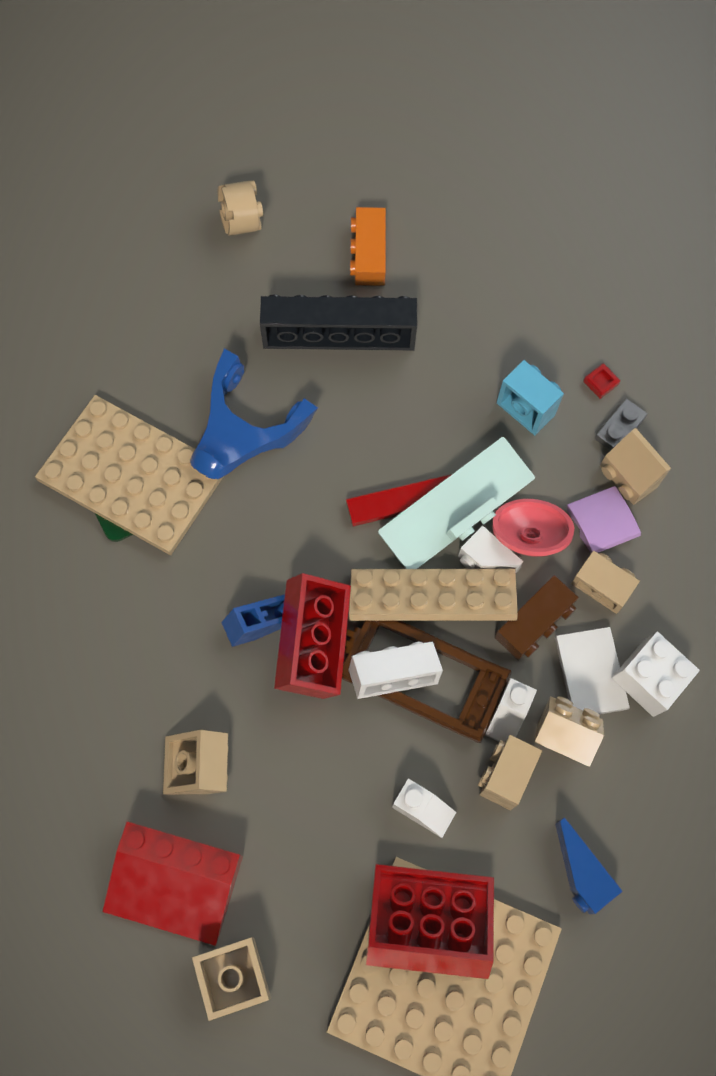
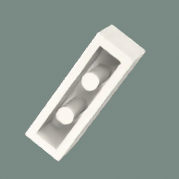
[349,642,443,699]

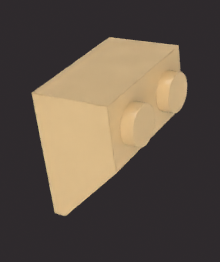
[600,428,671,505]
[163,730,228,795]

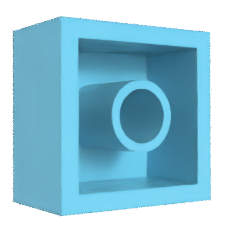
[497,360,564,436]

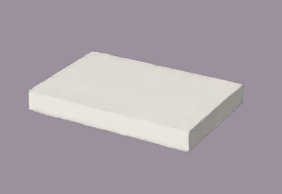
[555,627,630,714]

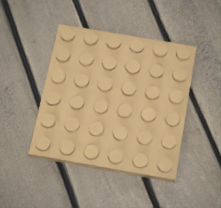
[327,857,562,1076]

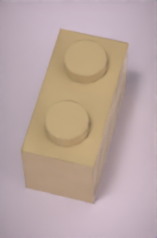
[571,550,640,614]

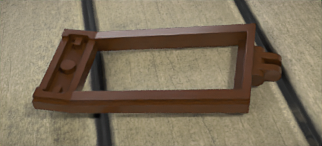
[342,621,512,743]

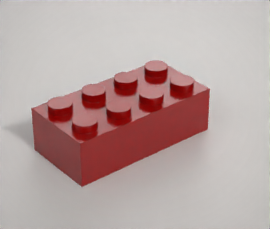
[274,573,351,699]

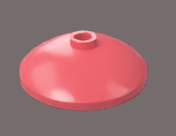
[492,499,574,557]

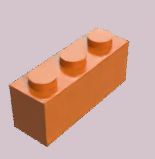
[350,207,386,286]

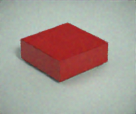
[583,363,621,399]

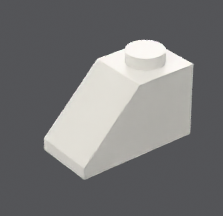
[458,526,523,573]
[485,678,537,742]
[392,779,456,838]

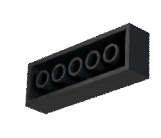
[260,294,417,351]

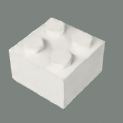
[612,631,700,717]

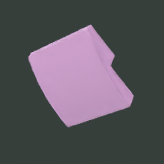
[567,486,641,553]

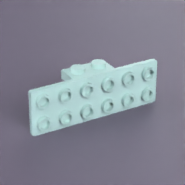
[378,437,535,569]

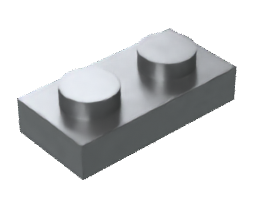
[595,399,648,451]

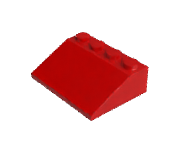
[102,822,243,946]
[366,864,494,979]

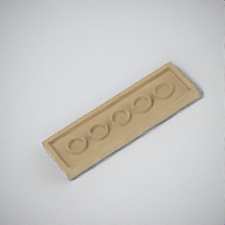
[349,569,518,621]

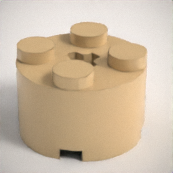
[217,180,263,236]

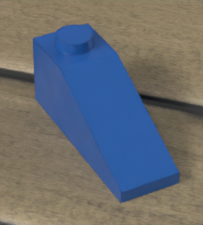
[221,594,285,647]
[555,818,622,914]

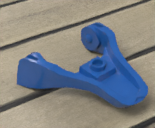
[190,348,318,479]

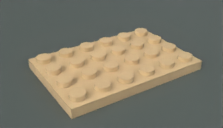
[35,395,224,556]

